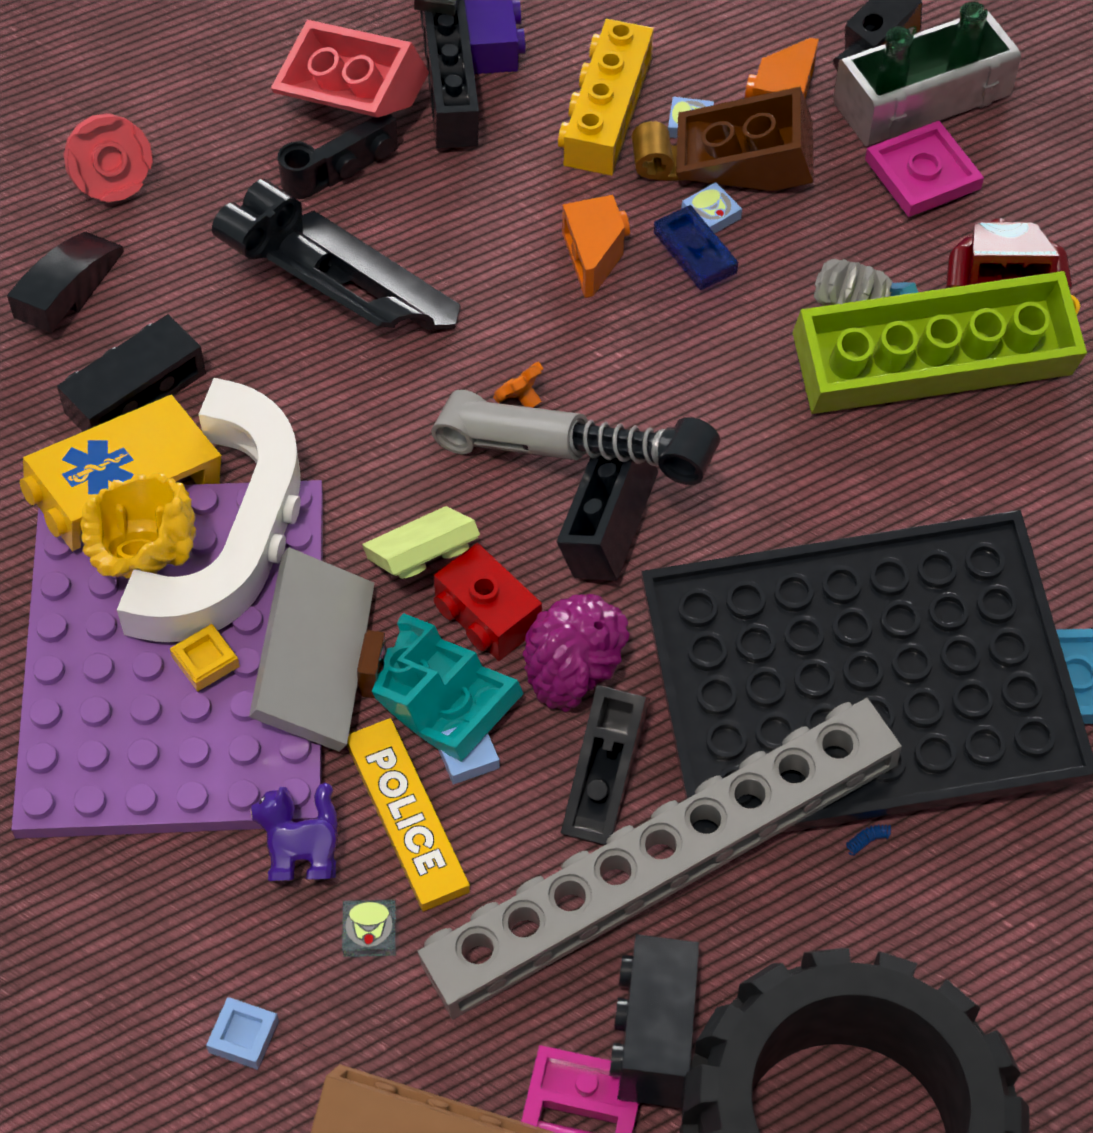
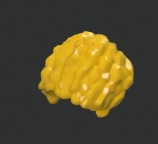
[80,473,196,579]

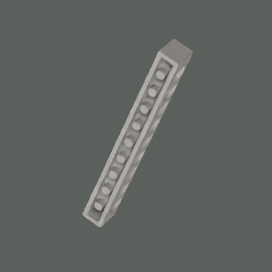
[417,698,902,1020]

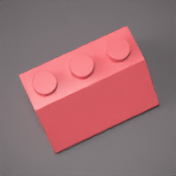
[271,20,429,118]

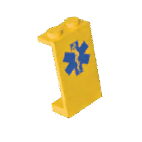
[20,394,221,552]

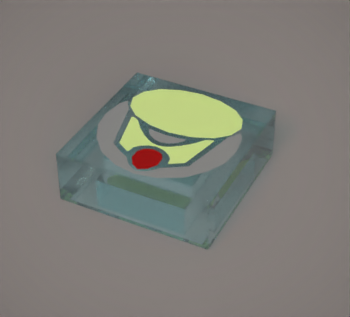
[342,900,396,957]

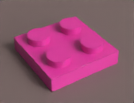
[865,121,984,217]

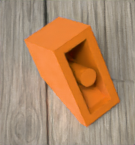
[745,38,819,100]
[562,195,630,298]

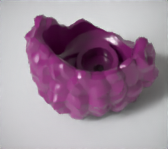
[522,594,629,712]

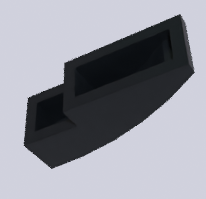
[7,231,124,333]

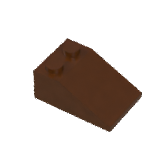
[676,86,814,191]

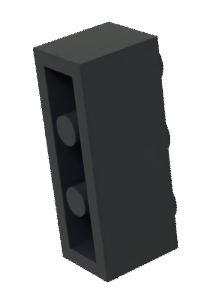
[57,314,206,432]
[556,452,658,581]
[609,934,699,1108]

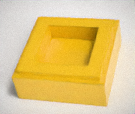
[170,624,240,692]

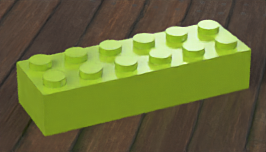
[792,271,1087,414]

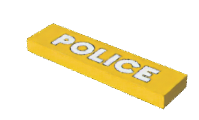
[346,718,470,912]

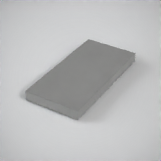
[249,547,375,752]

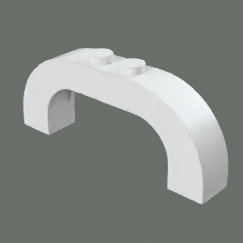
[117,378,301,642]

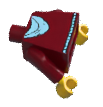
[946,218,1080,315]

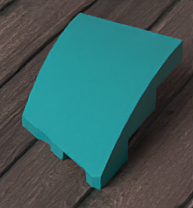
[372,613,524,762]

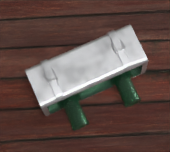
[833,1,1021,146]

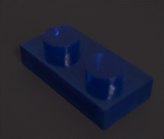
[654,205,739,290]

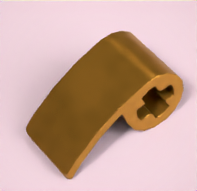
[631,121,685,181]

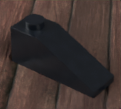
[561,685,650,845]

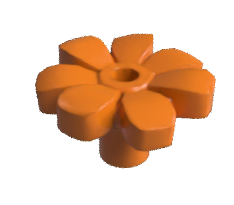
[493,362,544,408]

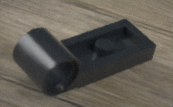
[277,114,398,199]

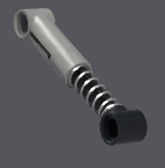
[431,390,720,485]

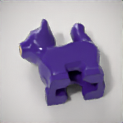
[251,783,338,881]

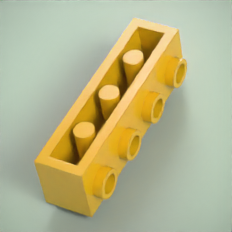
[558,19,654,176]

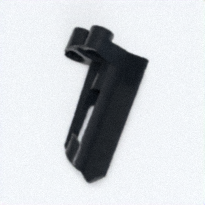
[212,179,460,330]

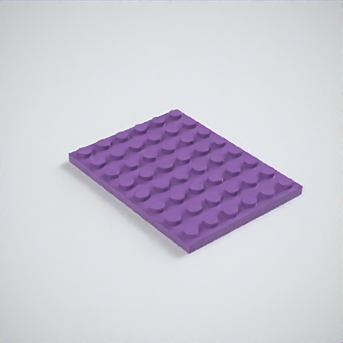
[12,480,323,839]

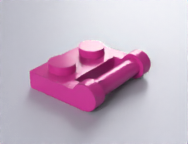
[521,1045,639,1133]

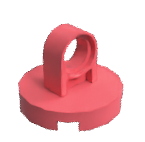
[64,113,153,202]

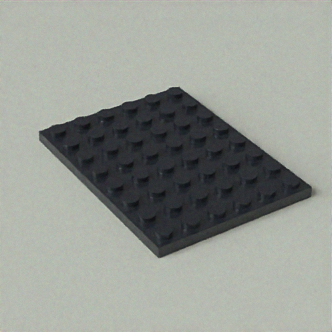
[641,510,1093,834]

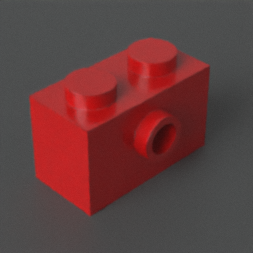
[434,542,542,661]

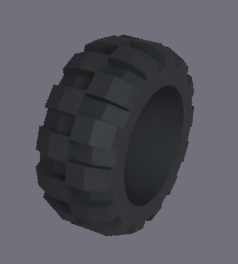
[679,948,1030,1133]

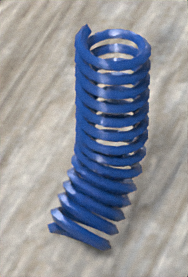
[846,824,891,856]

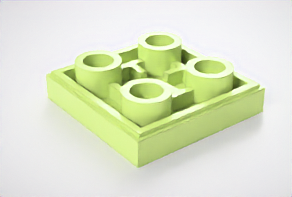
[362,506,480,578]

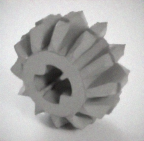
[814,259,892,306]

